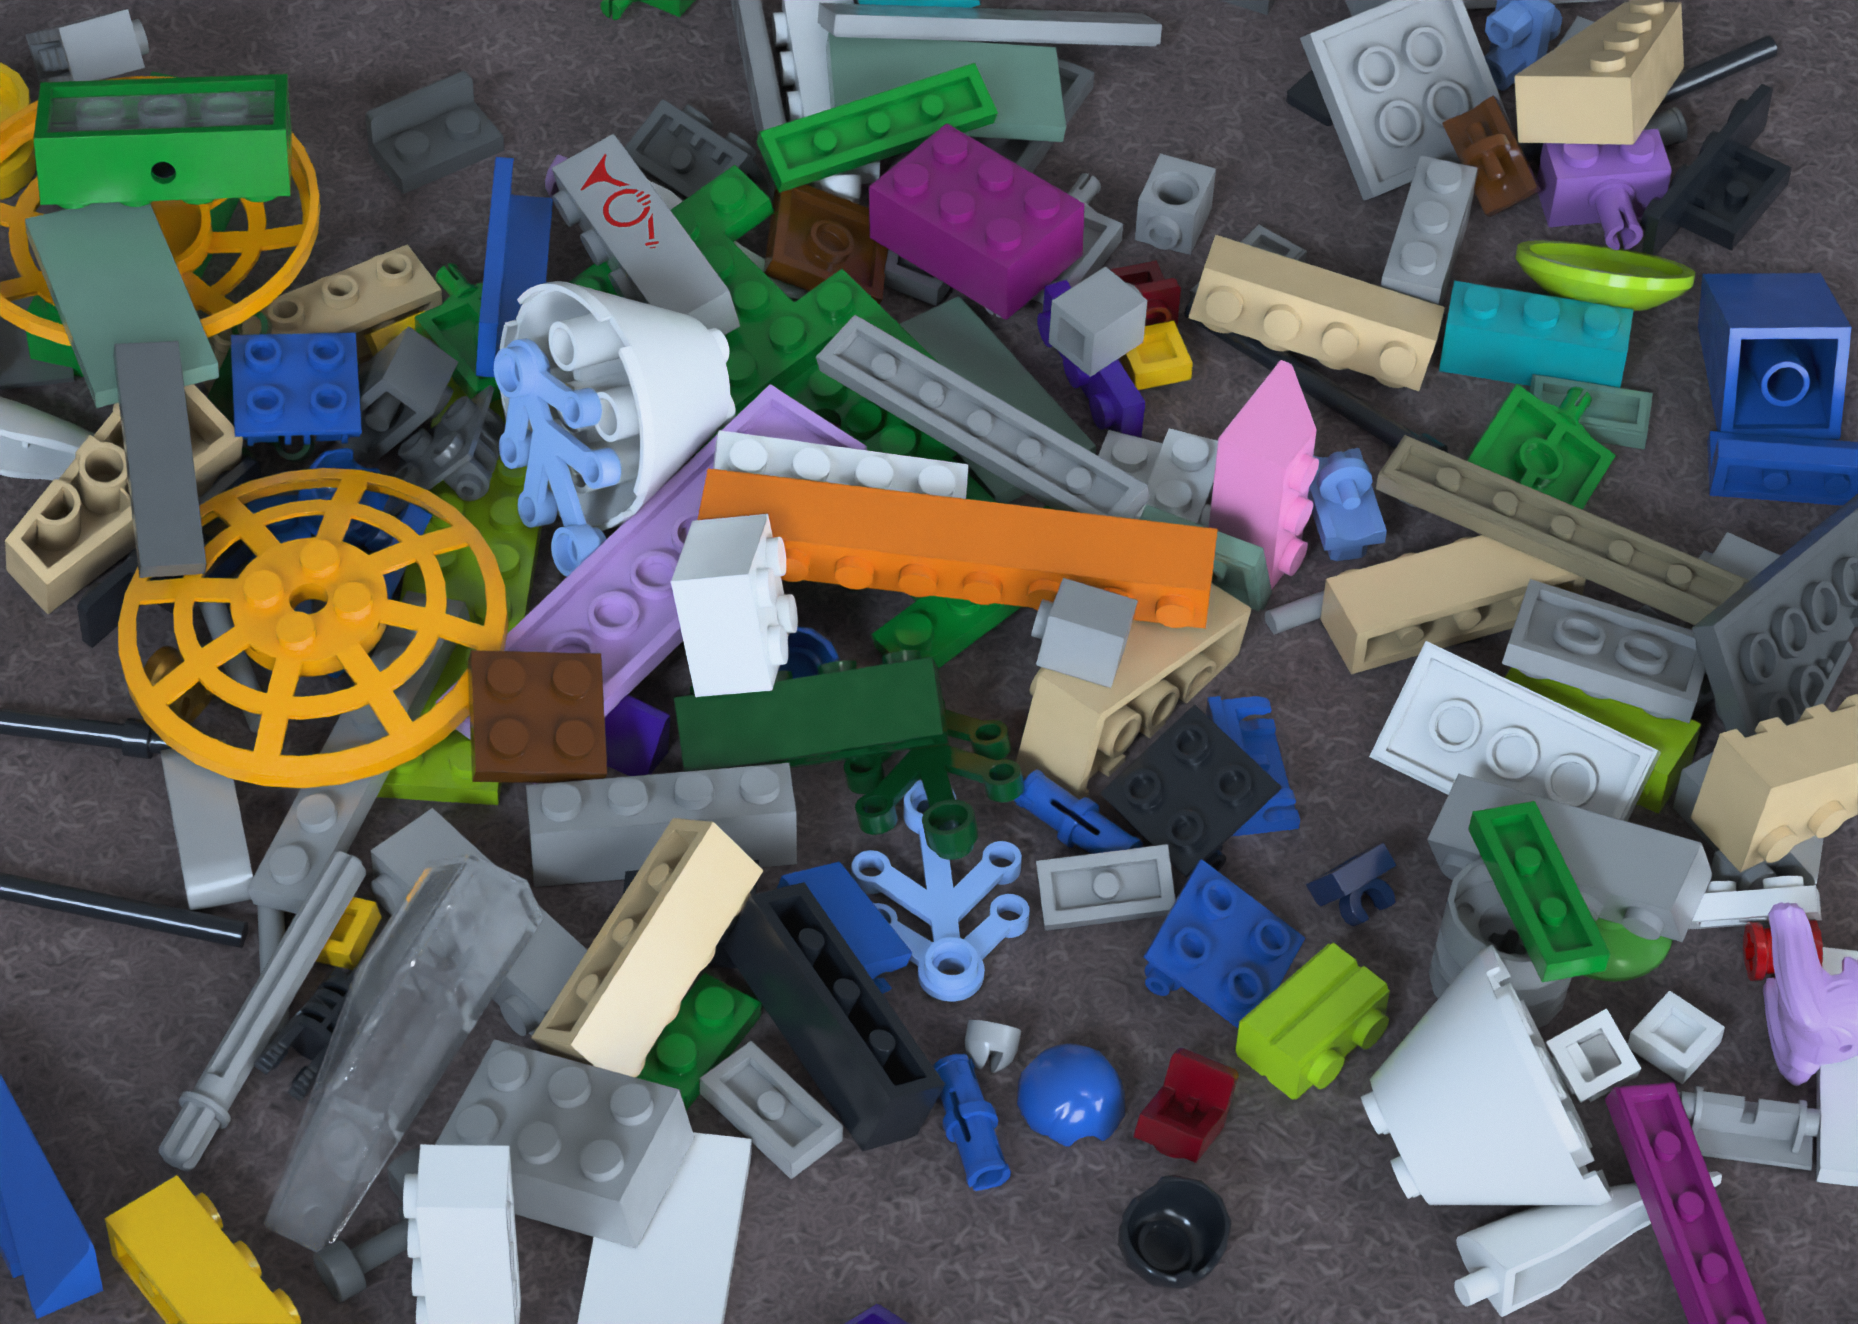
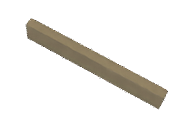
[1376,435,1750,625]

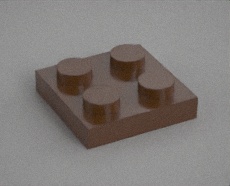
[764,184,888,305]
[468,650,607,783]

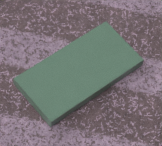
[826,33,1066,142]
[25,202,219,408]
[900,296,1096,504]

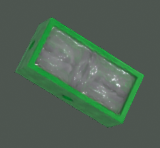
[33,74,292,209]

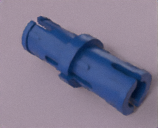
[1014,769,1143,854]
[933,1054,1011,1191]

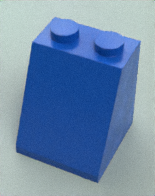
[1698,273,1852,440]

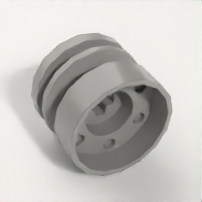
[1429,858,1585,1028]

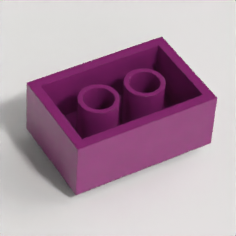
[869,123,1084,320]

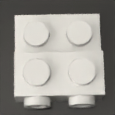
[1098,428,1218,527]

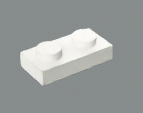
[1689,876,1822,929]

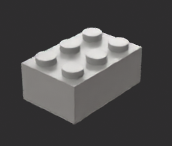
[435,1039,694,1249]

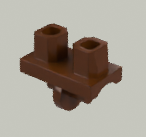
[1442,95,1541,217]

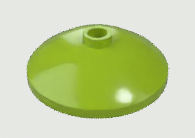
[1515,240,1695,312]

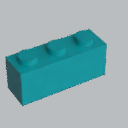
[1439,281,1634,388]

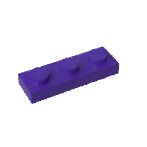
[1037,280,1145,438]

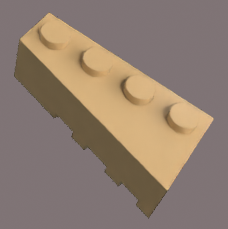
[1514,0,1684,145]
[5,384,243,614]
[1016,583,1252,799]
[1690,694,1858,873]

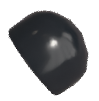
[1118,1175,1232,1289]

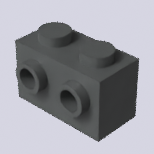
[337,326,458,465]

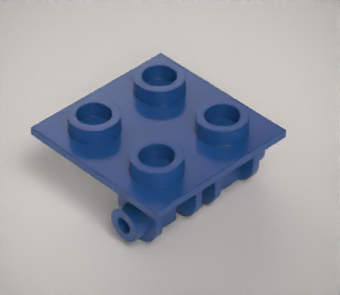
[231,333,362,446]
[1143,859,1305,1029]

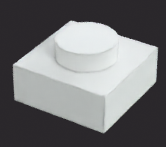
[1628,990,1725,1084]

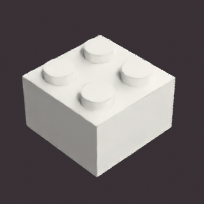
[671,514,798,697]

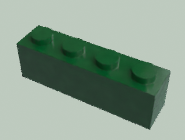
[674,650,949,772]

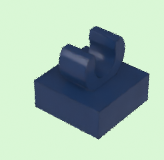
[1306,842,1397,926]

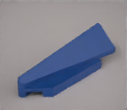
[0,1074,103,1319]

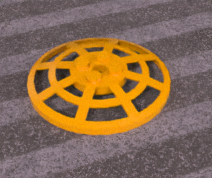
[0,76,321,346]
[118,468,509,788]

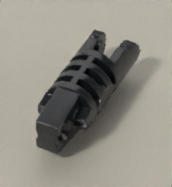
[254,948,393,1102]

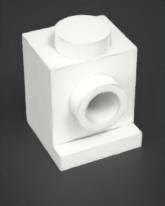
[1546,1008,1641,1103]

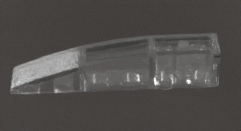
[264,854,544,1252]

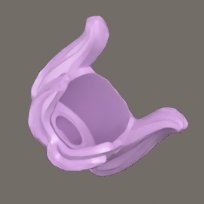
[1763,902,1858,1086]

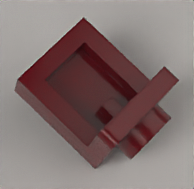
[1109,260,1181,326]
[1133,1048,1239,1163]

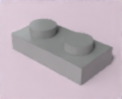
[1036,844,1176,931]
[700,1041,843,1179]

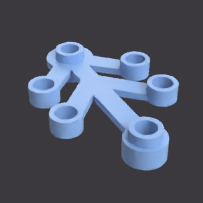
[494,338,621,577]
[851,780,1030,1002]

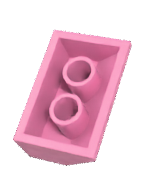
[1209,360,1319,589]

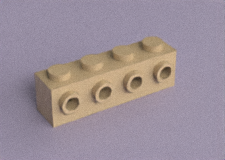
[1188,235,1445,391]
[203,244,442,392]
[1320,535,1586,674]
[531,818,764,1077]

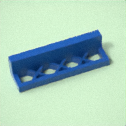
[476,157,553,378]
[1707,431,1858,506]

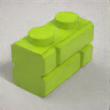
[1235,942,1390,1100]

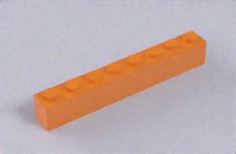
[697,468,1218,629]

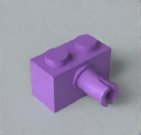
[1537,129,1672,250]

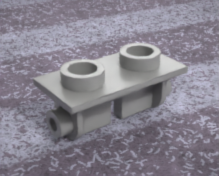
[1678,1086,1820,1170]

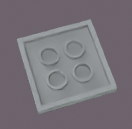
[1300,0,1514,201]

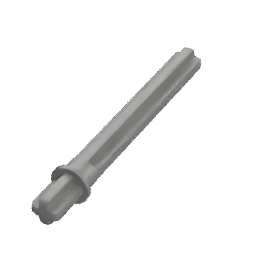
[159,851,366,1171]

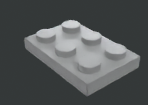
[1502,579,1705,723]

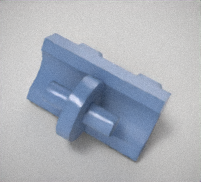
[1484,0,1562,90]
[1308,448,1387,561]

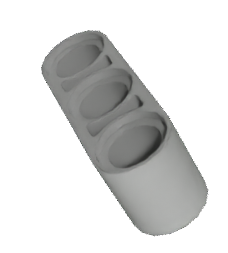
[160,739,253,911]

